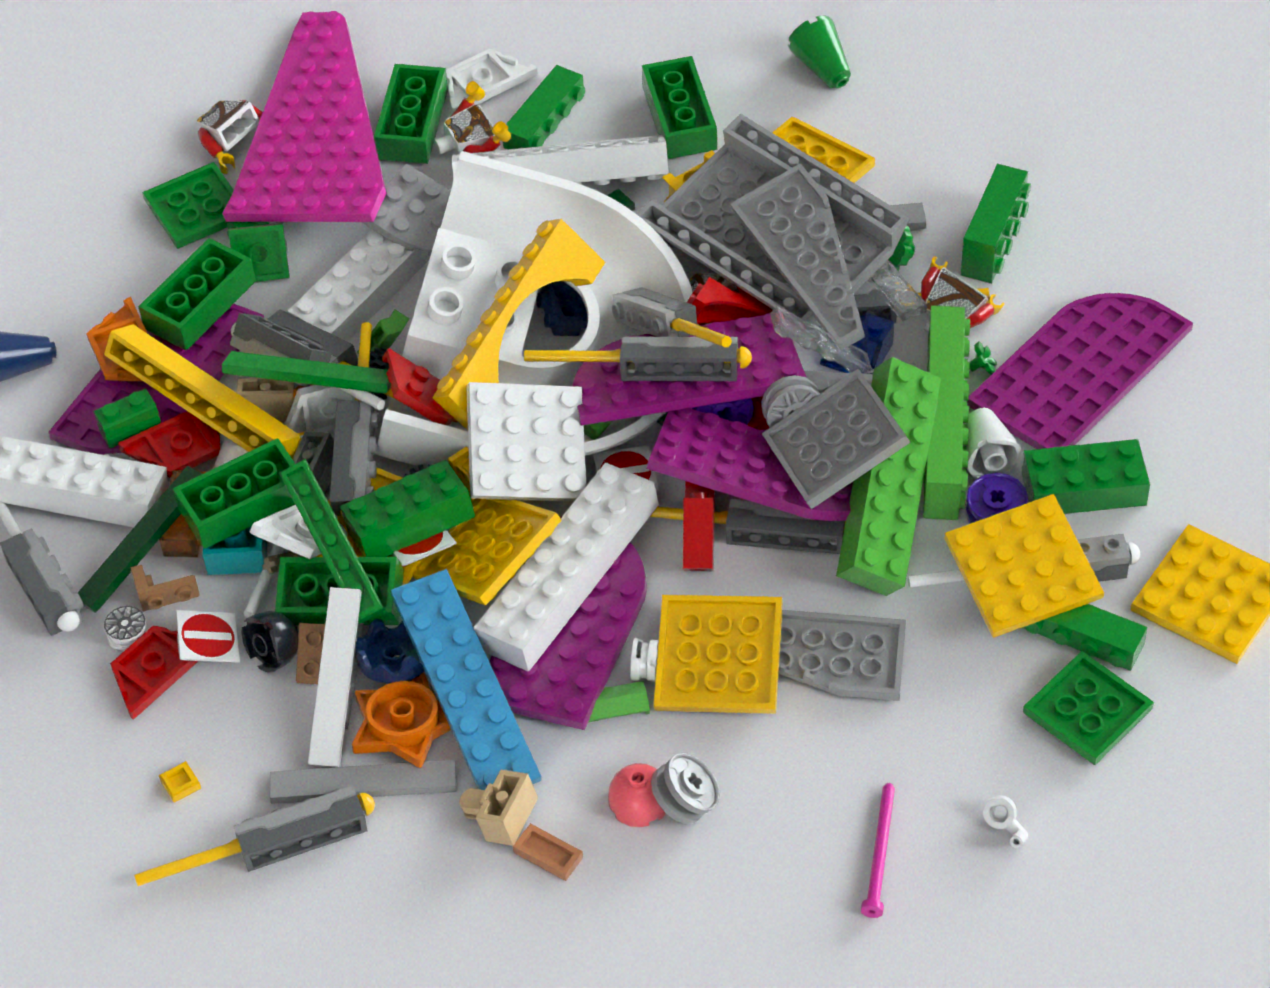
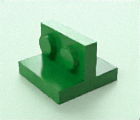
[228,223,290,282]

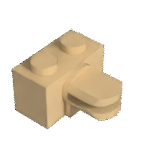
[236,378,295,423]
[459,770,538,846]

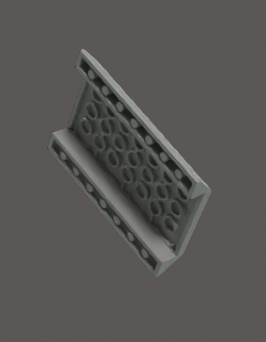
[636,114,909,328]

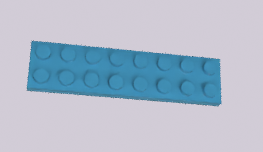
[391,569,542,790]

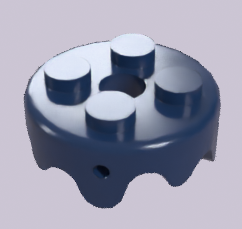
[356,619,425,683]

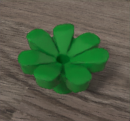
[969,341,997,375]

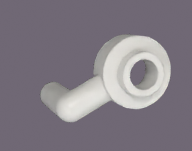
[983,796,1028,848]

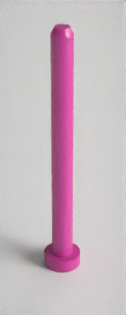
[861,783,895,918]

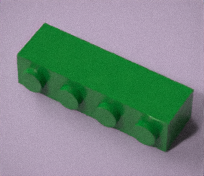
[503,65,585,150]
[1022,604,1148,671]

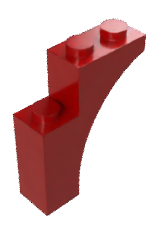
[686,277,798,336]
[683,481,716,571]

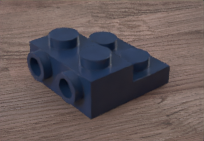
[536,281,588,336]

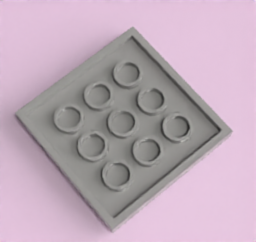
[762,369,911,509]

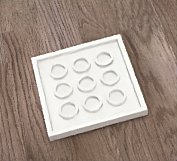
[466,382,586,501]

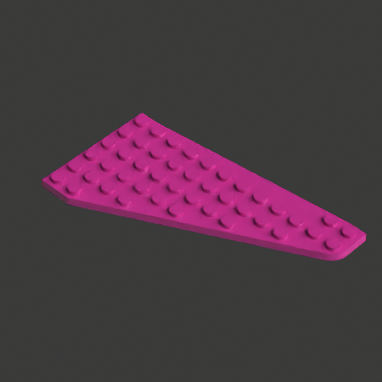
[222,11,387,222]

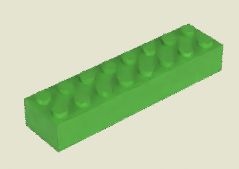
[923,306,970,520]
[836,357,941,596]

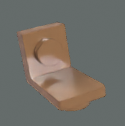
[131,565,200,612]
[296,623,325,684]

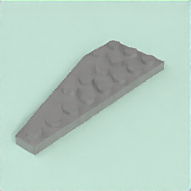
[362,163,542,289]
[730,163,865,351]
[779,610,906,701]

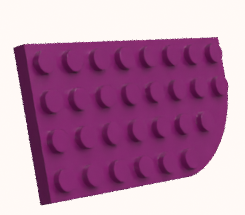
[967,293,1193,449]
[48,304,264,455]
[573,313,807,425]
[646,408,853,521]
[489,516,647,730]

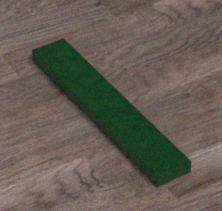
[78,466,202,613]

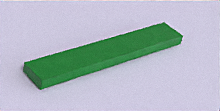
[222,351,392,394]
[279,459,385,624]

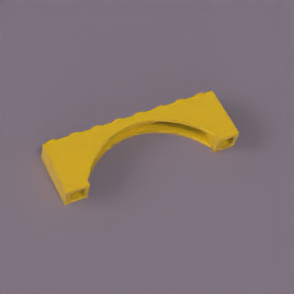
[432,219,606,430]

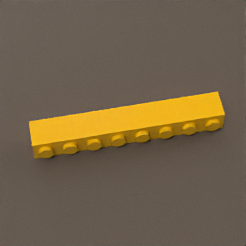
[104,324,300,459]

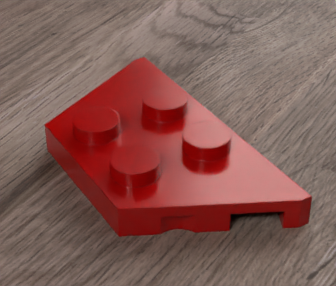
[382,348,458,426]
[119,411,221,478]
[110,625,198,720]

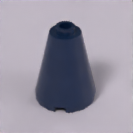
[0,331,56,382]

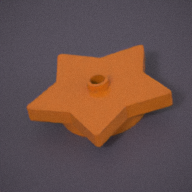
[352,672,451,768]

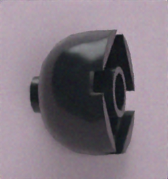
[241,611,298,673]

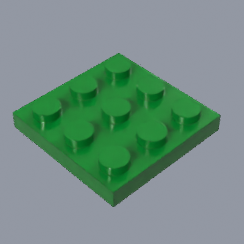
[142,162,234,249]
[1023,651,1154,765]

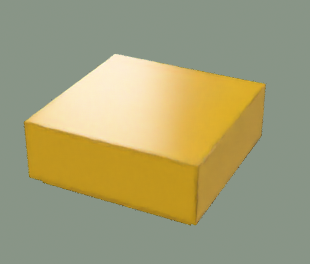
[159,761,201,803]

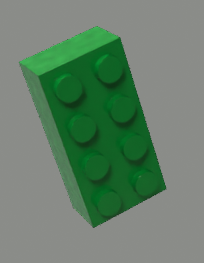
[642,56,717,159]
[374,64,448,164]
[961,163,1031,284]
[138,238,256,350]
[173,438,295,549]
[1021,439,1150,514]
[340,460,475,557]
[275,557,404,625]

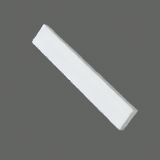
[308,587,362,768]

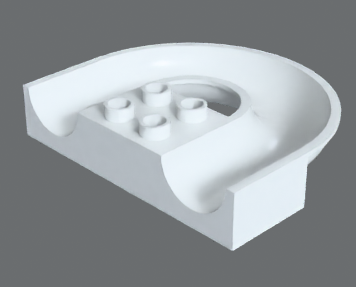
[375,151,699,468]

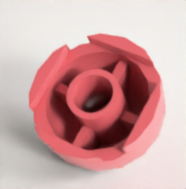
[608,763,666,827]

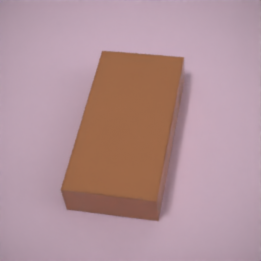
[513,823,583,881]

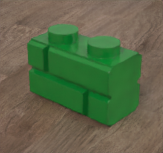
[93,389,161,449]

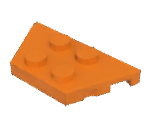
[86,297,147,381]

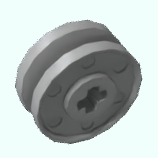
[761,375,820,428]
[651,753,720,824]

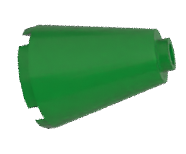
[788,15,851,88]

